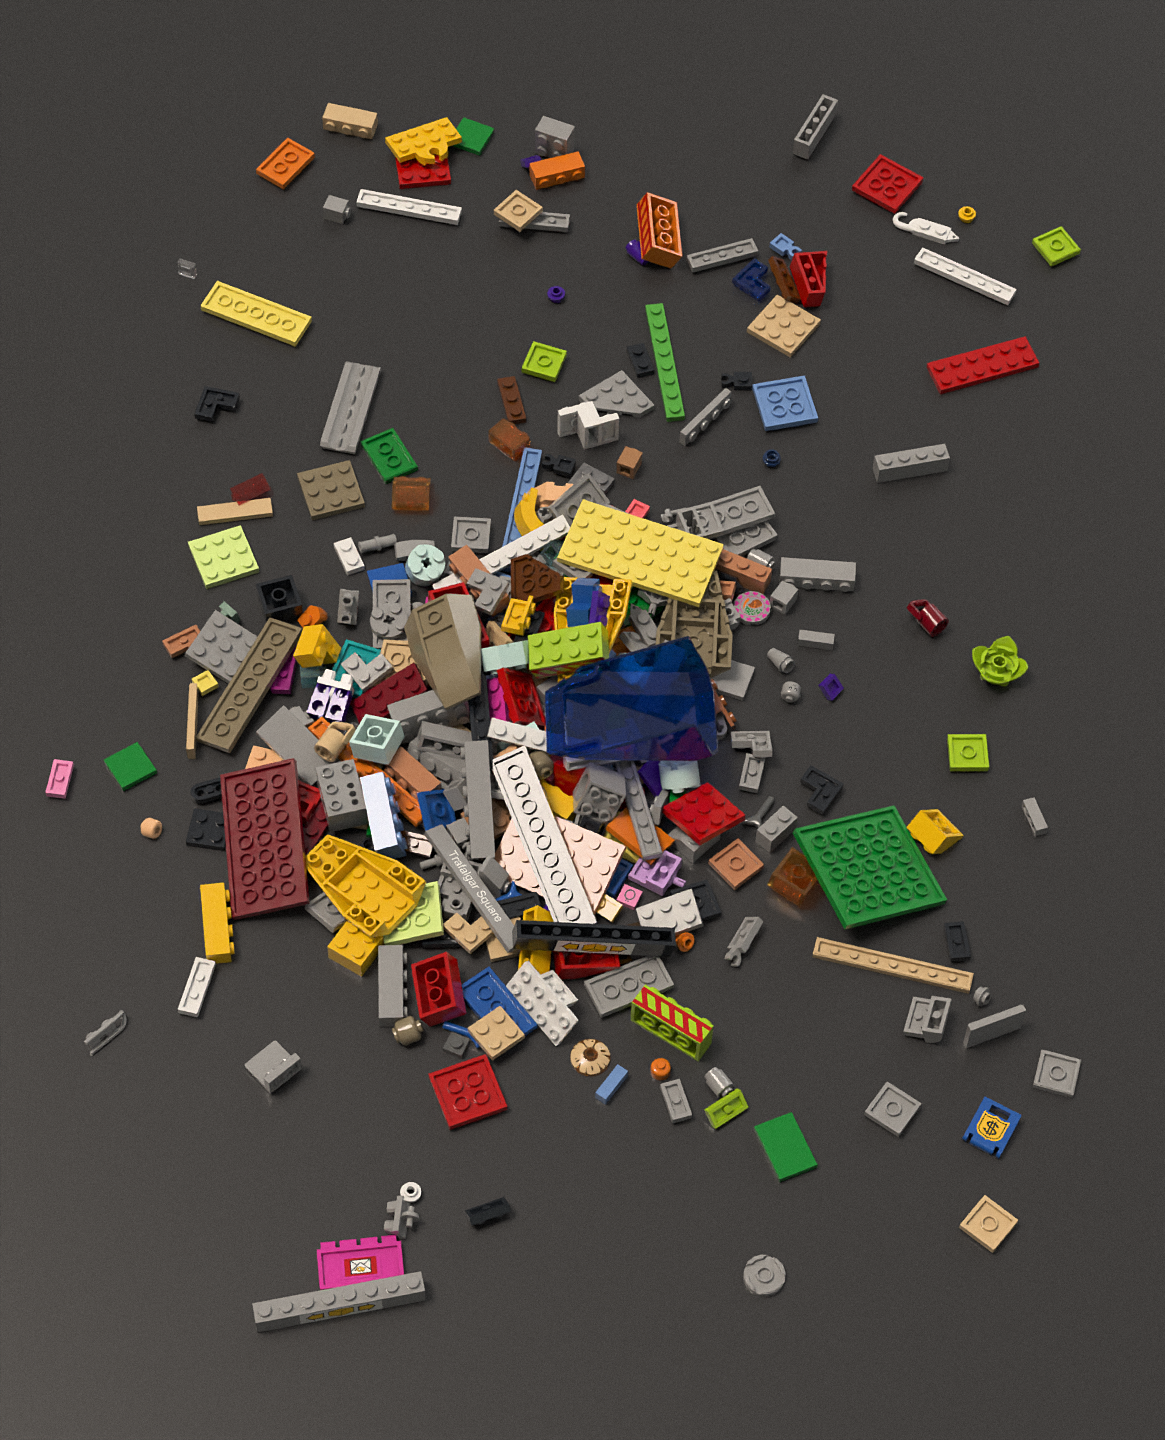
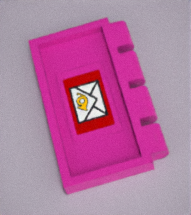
[317,1235,404,1290]

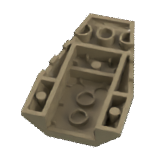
[654,571,733,678]

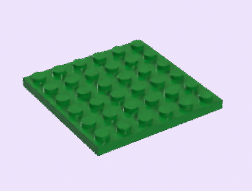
[793,805,947,930]

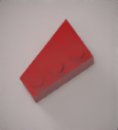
[790,251,827,307]

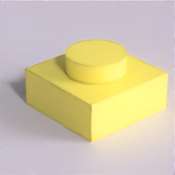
[192,670,218,696]

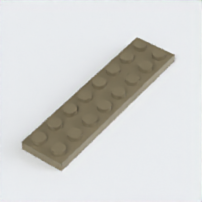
[196,618,302,753]

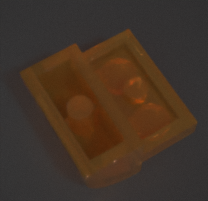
[392,476,431,510]

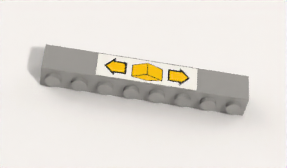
[252,1271,426,1333]

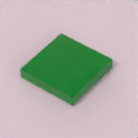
[452,117,494,156]
[104,742,157,791]

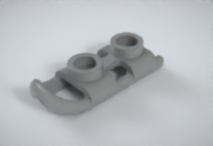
[84,1010,127,1055]

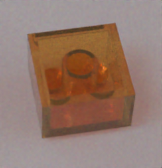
[767,847,819,907]

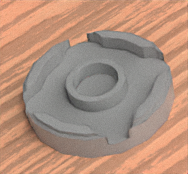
[743,1254,786,1297]

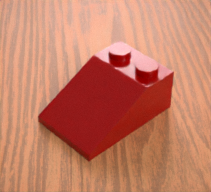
[553,951,620,979]

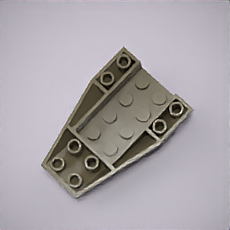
[404,594,481,710]

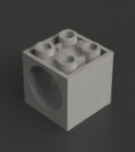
[573,761,626,825]

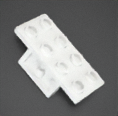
[506,961,578,1046]

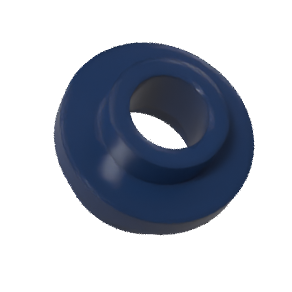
[763,449,781,467]

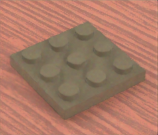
[297,460,365,520]

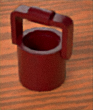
[906,599,949,637]

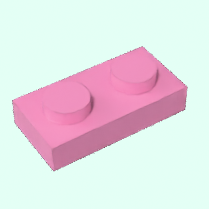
[45,759,74,799]

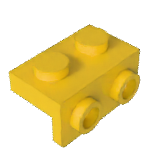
[501,595,536,635]

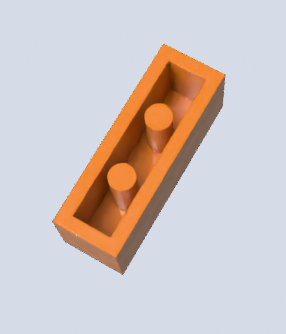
[529,151,585,190]

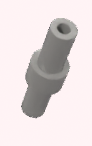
[420,854,444,870]

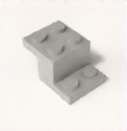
[668,502,724,539]

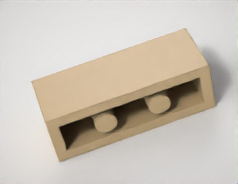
[322,103,378,139]

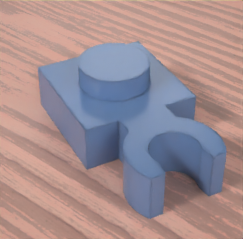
[769,233,802,260]

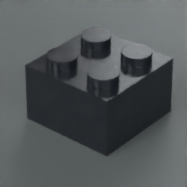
[256,575,303,622]

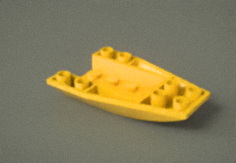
[554,577,633,686]
[305,834,426,938]

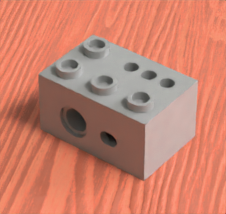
[315,759,368,832]

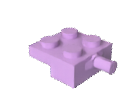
[628,850,686,896]

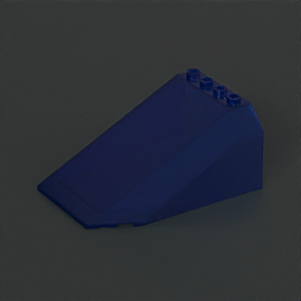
[545,636,718,761]

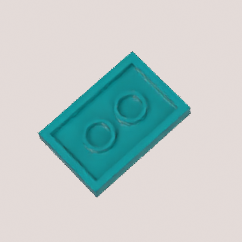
[332,639,381,698]

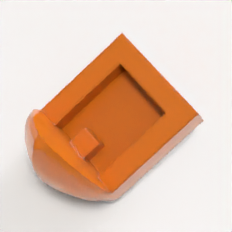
[297,605,328,628]

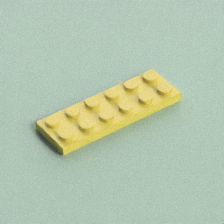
[201,281,312,347]

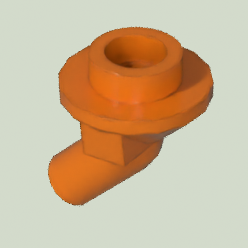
[675,932,694,952]

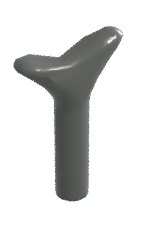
[741,796,775,829]

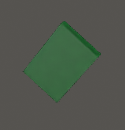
[361,428,418,484]
[754,1112,818,1182]

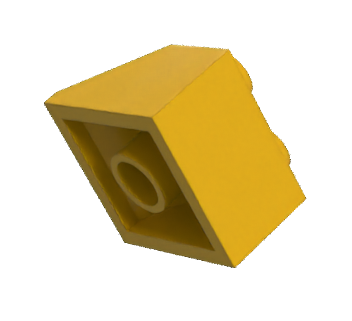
[906,809,964,854]

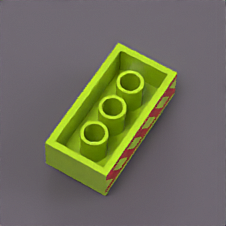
[528,622,610,679]
[631,984,714,1062]

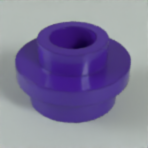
[547,286,565,303]

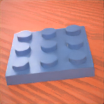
[752,376,818,431]

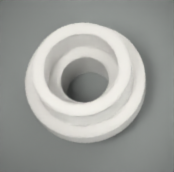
[400,1182,421,1203]

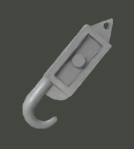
[628,603,657,663]

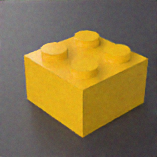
[327,920,384,977]

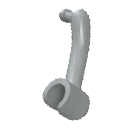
[661,508,685,523]

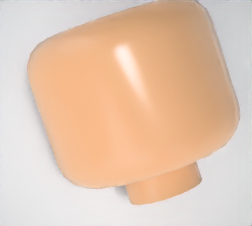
[140,818,162,839]

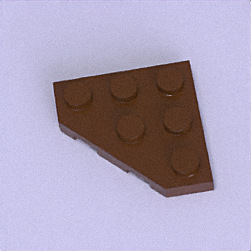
[511,554,564,603]

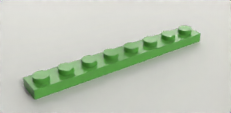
[645,303,685,422]

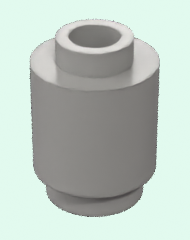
[747,549,775,570]
[704,1067,734,1098]

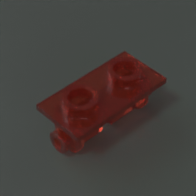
[230,473,270,505]

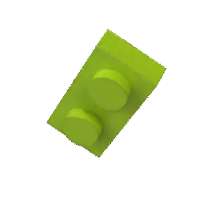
[704,1089,748,1129]

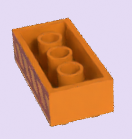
[636,192,682,268]

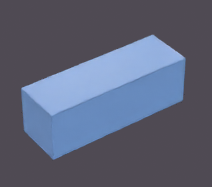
[595,1064,628,1105]

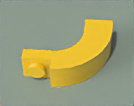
[514,487,557,554]

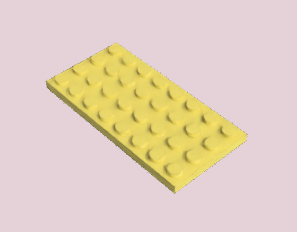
[557,500,724,607]

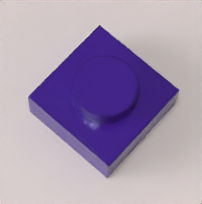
[520,155,541,170]
[818,674,844,700]

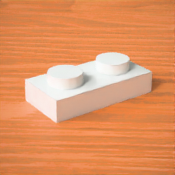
[334,537,365,576]

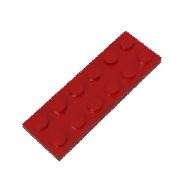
[926,336,1040,394]

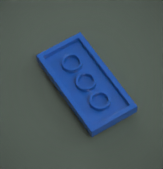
[462,967,537,1036]

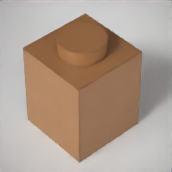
[616,446,642,479]

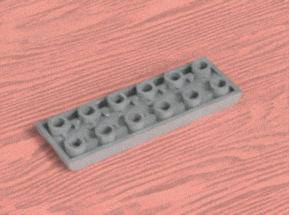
[320,361,382,454]

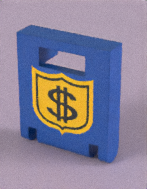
[962,1097,1022,1159]

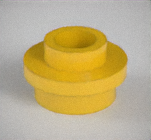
[958,206,976,223]

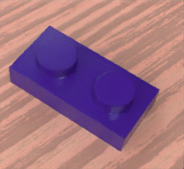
[589,591,610,626]

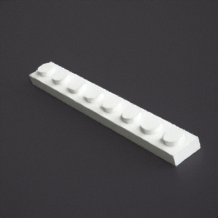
[432,515,570,590]

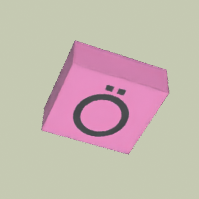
[616,884,643,910]

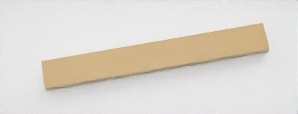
[812,937,974,994]

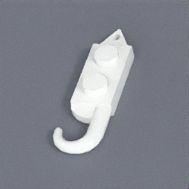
[893,212,959,245]

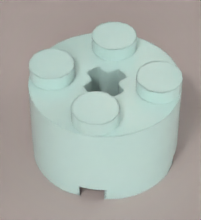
[405,545,445,586]
[659,755,700,793]

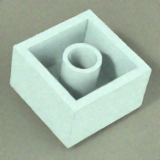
[349,714,405,765]

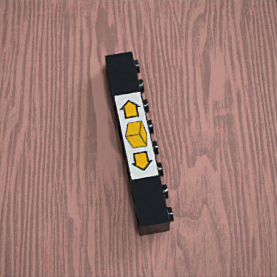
[512,920,676,957]

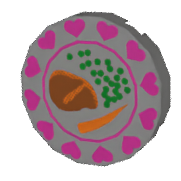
[734,591,771,625]

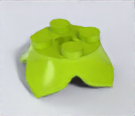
[972,636,1028,686]

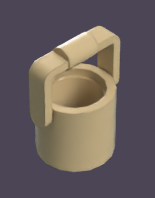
[314,722,356,762]

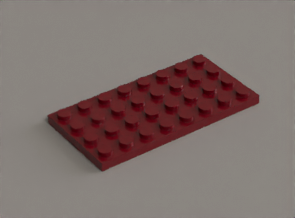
[220,758,310,920]

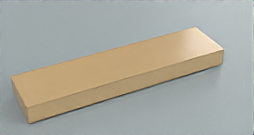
[197,498,273,525]
[186,683,199,759]

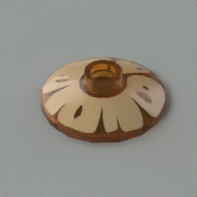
[570,1039,610,1076]

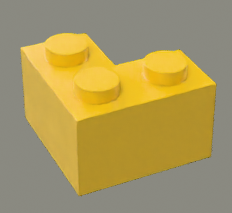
[293,624,341,668]

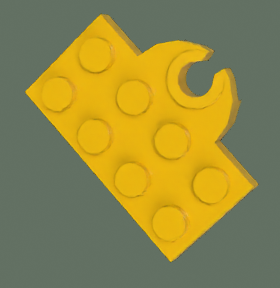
[385,117,462,166]

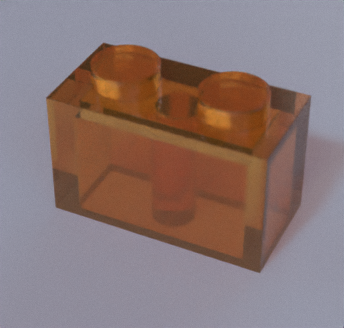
[488,418,530,461]

